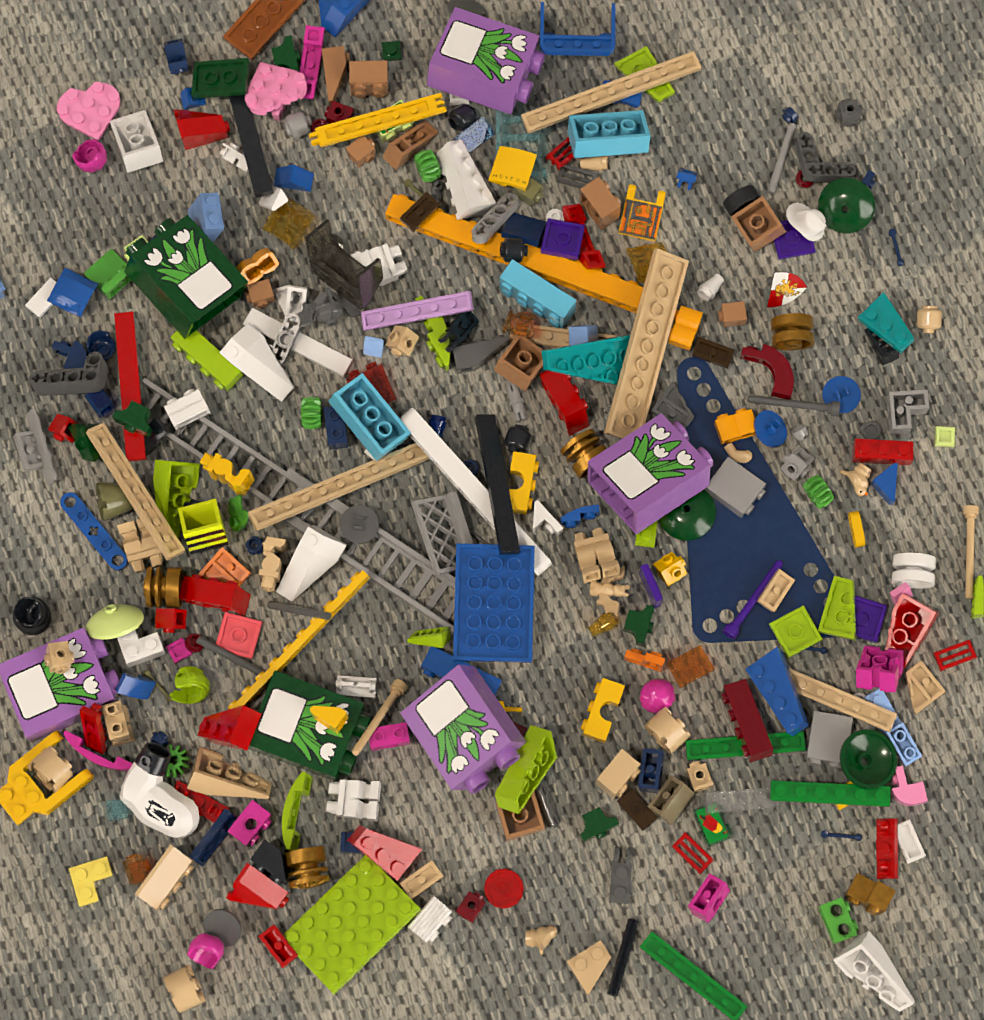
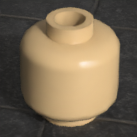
[916,306,942,333]

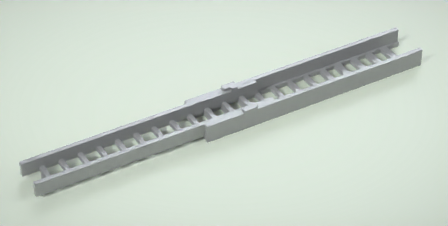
[142,378,455,635]

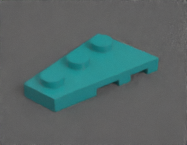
[858,292,914,353]

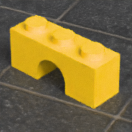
[509,451,539,515]
[581,678,625,743]

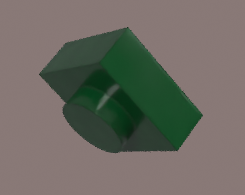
[381,40,402,62]

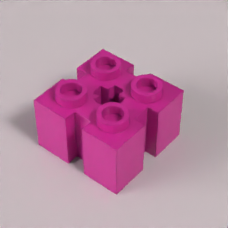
[856,645,904,693]

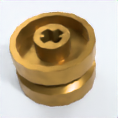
[771,313,814,351]

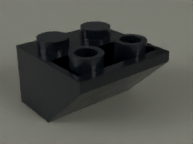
[251,839,288,886]

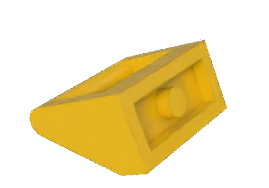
[310,706,348,734]

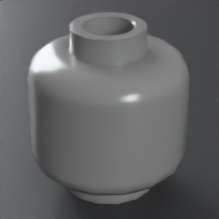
[283,111,312,138]

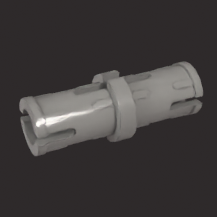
[506,383,528,423]

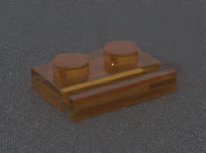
[502,311,536,337]
[666,645,715,689]

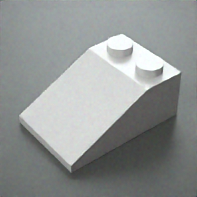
[110,110,163,173]

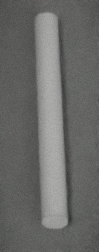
[767,123,796,194]

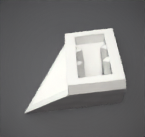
[273,285,309,322]

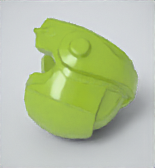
[169,666,210,704]

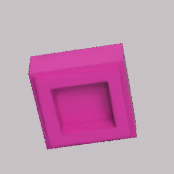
[166,637,193,664]

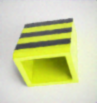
[178,498,229,554]

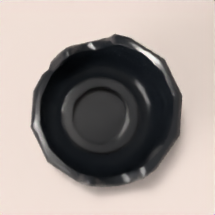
[14,597,45,627]

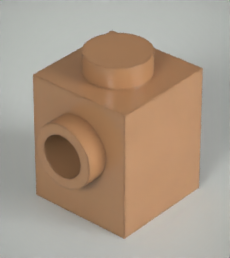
[346,136,376,168]
[245,279,275,308]
[718,301,747,328]

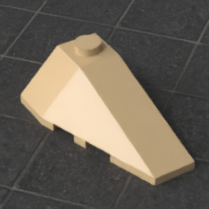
[187,747,272,799]

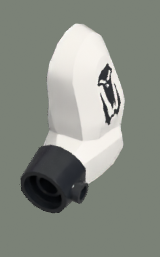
[120,742,200,838]

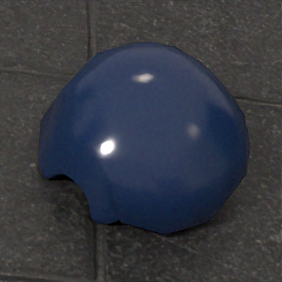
[86,330,116,361]

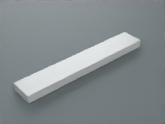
[243,308,353,377]

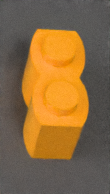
[236,248,279,284]
[668,305,703,351]
[714,408,756,445]

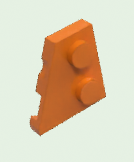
[198,547,251,587]

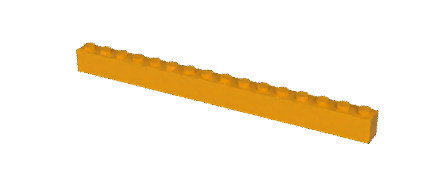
[385,194,643,313]

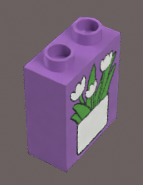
[427,7,545,115]
[588,413,713,534]
[0,627,120,743]
[400,664,526,794]

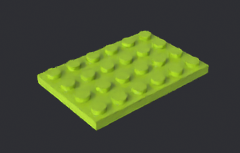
[283,856,421,995]

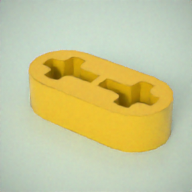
[848,511,865,548]

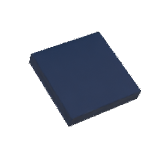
[501,213,547,247]

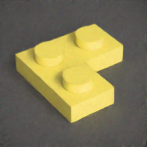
[69,857,113,907]

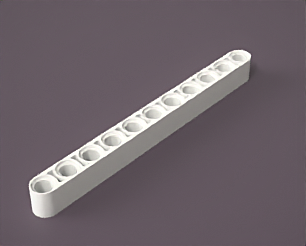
[399,408,552,577]

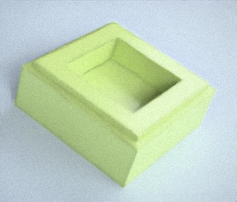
[935,426,955,447]

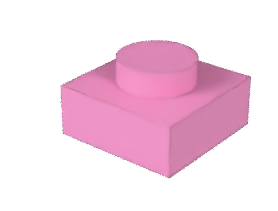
[270,104,286,121]
[890,582,914,605]

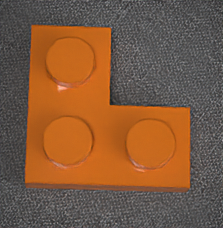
[624,648,665,672]

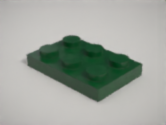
[191,58,250,99]

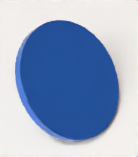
[822,376,861,413]
[754,410,787,447]

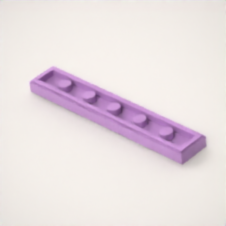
[361,291,474,331]

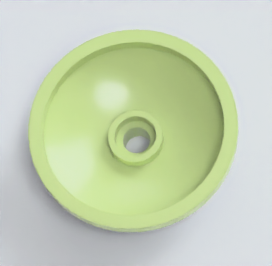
[86,604,144,640]

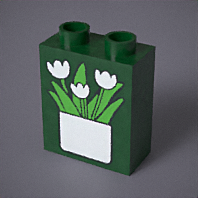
[124,214,248,339]
[248,670,372,782]

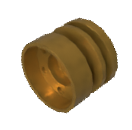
[560,429,607,479]
[143,567,183,608]
[284,846,330,889]

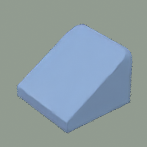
[363,336,384,358]

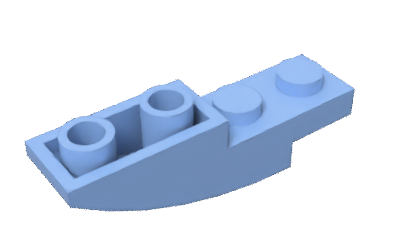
[863,688,922,766]

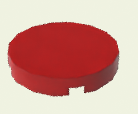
[484,868,524,909]

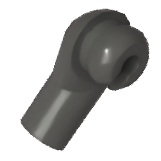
[430,180,444,203]

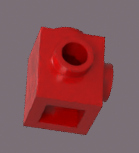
[48,414,78,443]
[155,609,187,633]

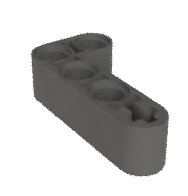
[29,352,109,396]

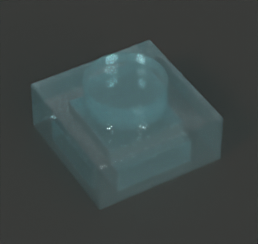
[106,799,129,822]

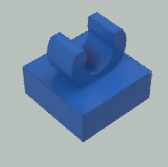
[676,168,698,190]

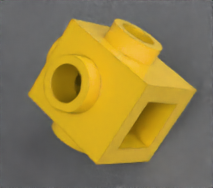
[653,552,687,586]

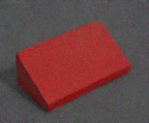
[258,924,298,969]

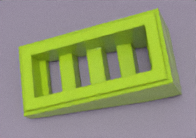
[971,575,984,619]
[407,627,451,648]

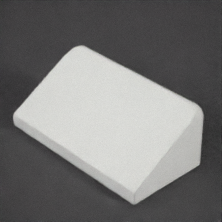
[258,186,288,211]

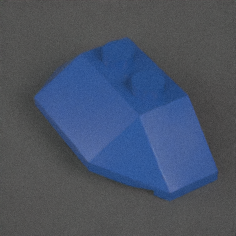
[319,0,369,38]

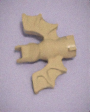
[590,566,630,616]

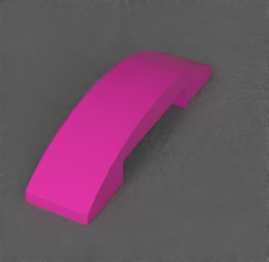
[300,25,325,100]
[63,730,133,772]

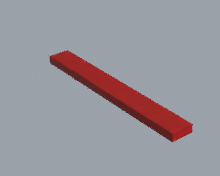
[114,311,146,462]

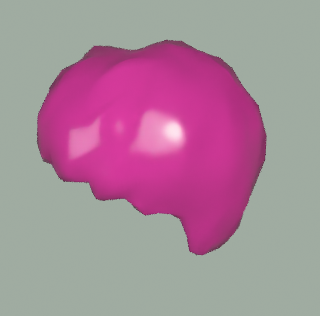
[72,140,107,173]
[639,678,675,713]
[187,933,224,969]

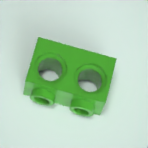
[818,897,859,945]

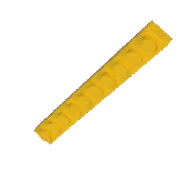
[228,570,371,709]

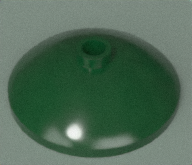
[818,177,875,234]
[659,489,716,541]
[839,729,897,789]

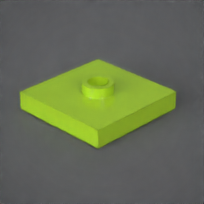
[769,605,823,658]

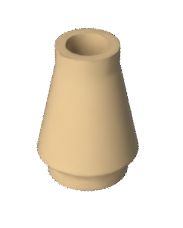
[580,156,608,171]

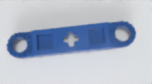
[60,492,128,571]

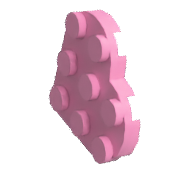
[245,62,307,115]
[56,82,121,141]

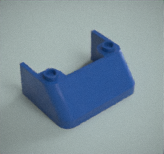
[540,2,615,56]

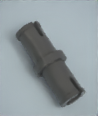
[534,786,560,828]

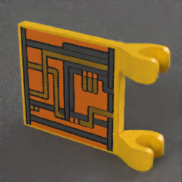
[618,184,666,242]

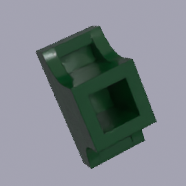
[271,35,300,72]
[112,400,153,438]
[69,423,100,462]
[623,605,654,647]
[579,807,619,843]

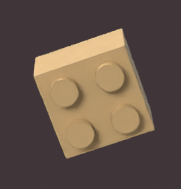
[596,749,641,799]

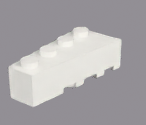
[436,140,496,220]

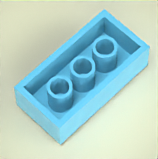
[568,110,650,158]
[499,259,576,329]
[328,373,411,461]

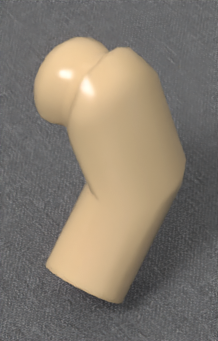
[724,443,753,463]

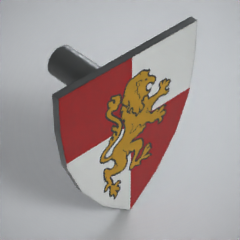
[766,272,807,308]

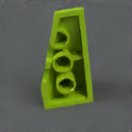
[153,460,200,538]

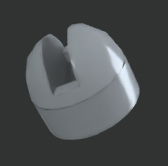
[791,424,808,441]

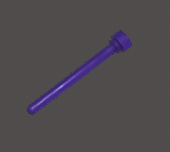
[722,560,783,640]

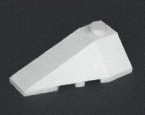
[220,323,294,402]
[276,525,347,601]
[833,931,915,1012]

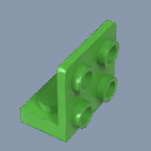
[84,249,132,300]

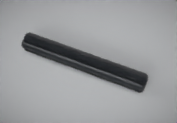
[607,918,638,997]

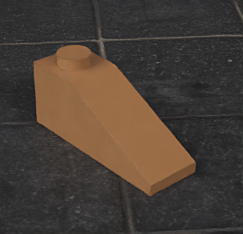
[322,46,350,106]
[382,120,439,170]

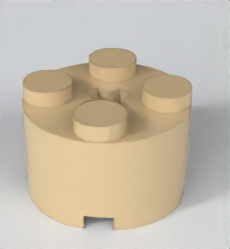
[644,707,691,754]
[27,746,73,793]
[164,964,206,1013]

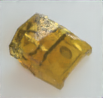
[262,198,316,249]
[626,242,666,283]

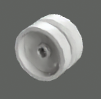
[891,553,936,589]

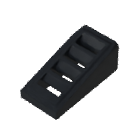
[864,328,899,365]

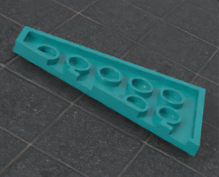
[542,334,631,385]

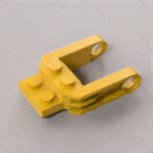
[0,731,94,826]

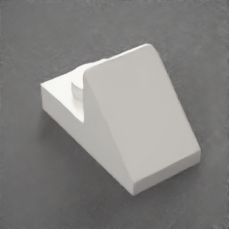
[533,500,563,537]

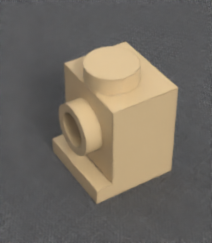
[686,761,713,793]

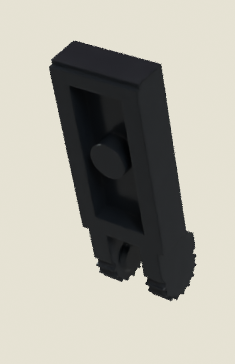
[438,311,479,353]

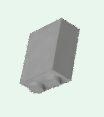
[705,457,766,518]
[805,711,853,769]

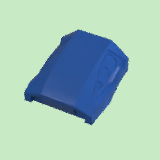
[47,268,99,318]

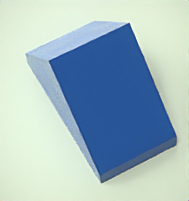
[273,164,314,192]
[871,463,898,505]

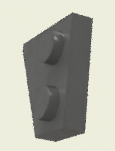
[651,382,694,430]

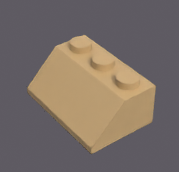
[135,844,194,911]

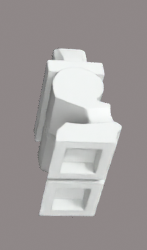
[351,244,407,293]
[326,779,381,822]

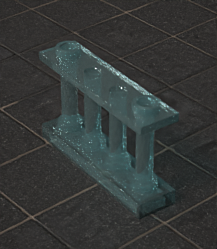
[496,107,546,185]

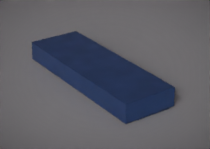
[189,808,237,867]

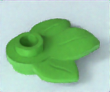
[228,495,248,532]

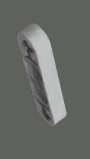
[472,193,519,244]

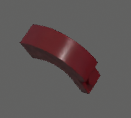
[740,344,794,400]

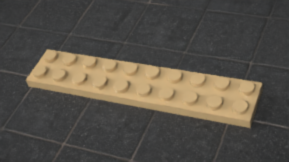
[604,249,689,439]

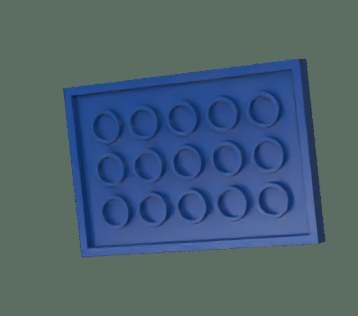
[453,543,535,663]

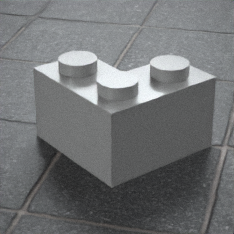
[886,390,929,435]

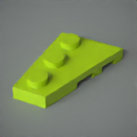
[614,46,675,103]
[818,576,856,641]

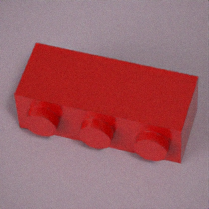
[852,438,913,466]

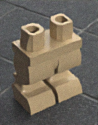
[117,519,163,573]
[574,527,620,584]
[259,536,289,593]
[102,700,135,746]

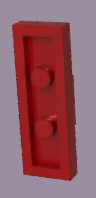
[79,703,107,755]
[174,780,230,823]
[876,818,898,880]

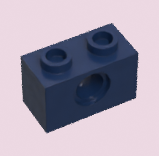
[323,406,348,450]
[638,748,665,793]

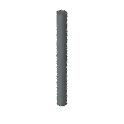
[267,601,332,620]
[196,636,266,675]

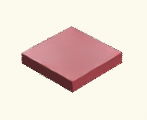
[216,612,263,659]

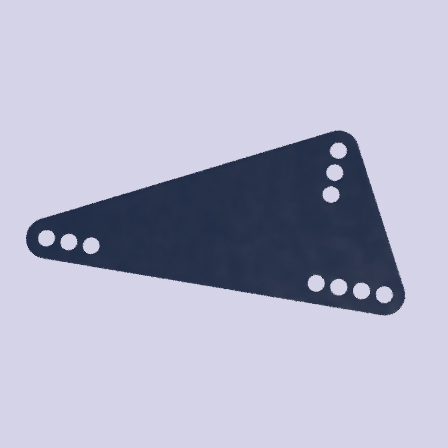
[677,357,836,643]

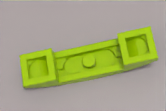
[282,772,313,851]

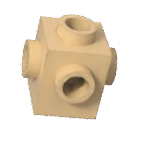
[385,325,419,357]
[44,641,74,674]

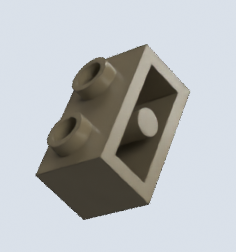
[648,775,695,825]

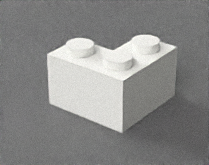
[117,629,166,668]

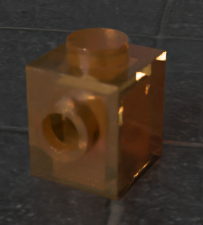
[122,853,151,886]

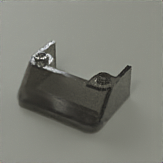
[305,219,383,310]

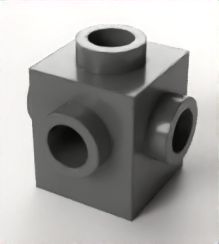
[835,98,863,127]

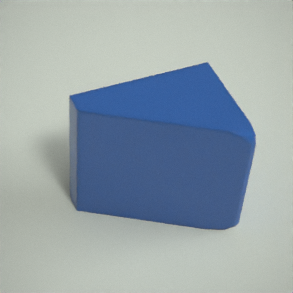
[180,88,206,110]

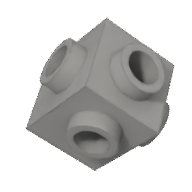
[780,447,814,481]

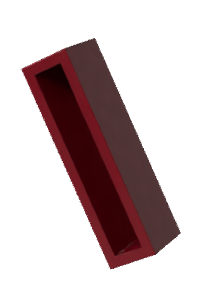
[720,679,773,763]

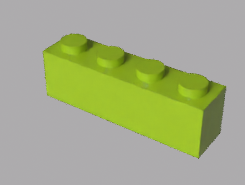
[170,331,243,392]

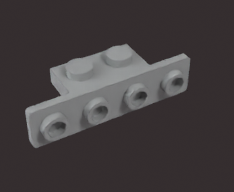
[13,408,57,486]

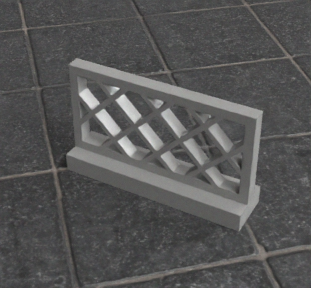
[411,491,473,575]

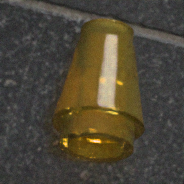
[588,612,618,637]

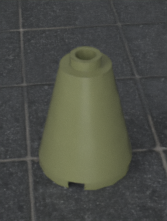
[96,482,150,520]

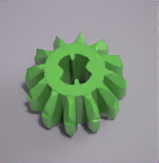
[414,149,441,183]
[301,397,323,430]
[803,475,834,509]
[164,744,190,778]

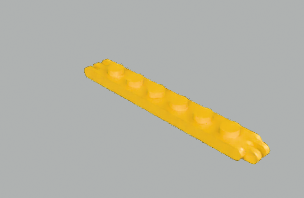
[309,93,447,147]

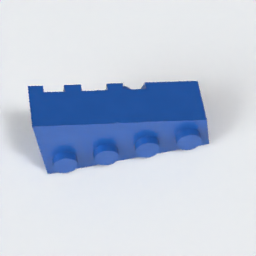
[745,647,809,737]

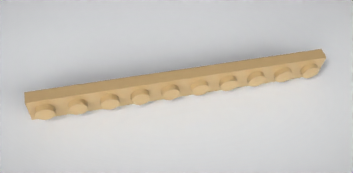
[521,51,701,134]
[248,443,430,531]

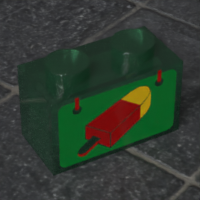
[692,801,732,849]

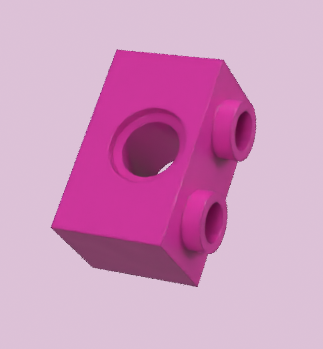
[369,722,410,751]
[228,800,272,848]
[688,873,730,924]

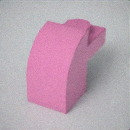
[890,766,928,806]

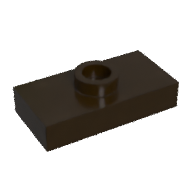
[400,192,440,233]
[692,337,734,369]
[617,788,658,832]

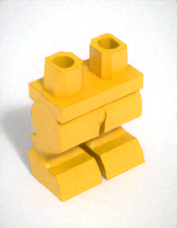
[200,453,255,496]

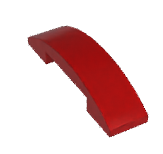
[562,204,606,270]

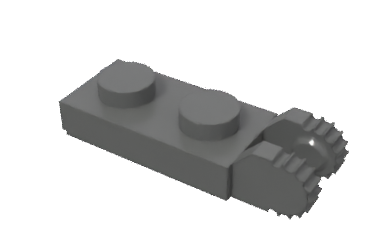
[609,847,632,904]

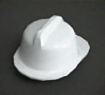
[786,203,826,241]

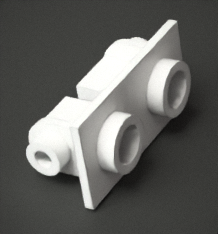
[220,141,249,173]
[336,675,377,698]

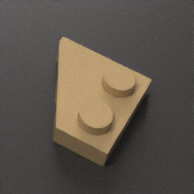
[905,661,946,715]
[567,940,611,995]

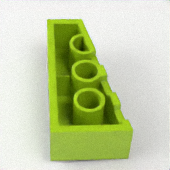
[495,725,557,814]

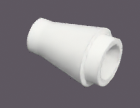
[697,274,724,301]

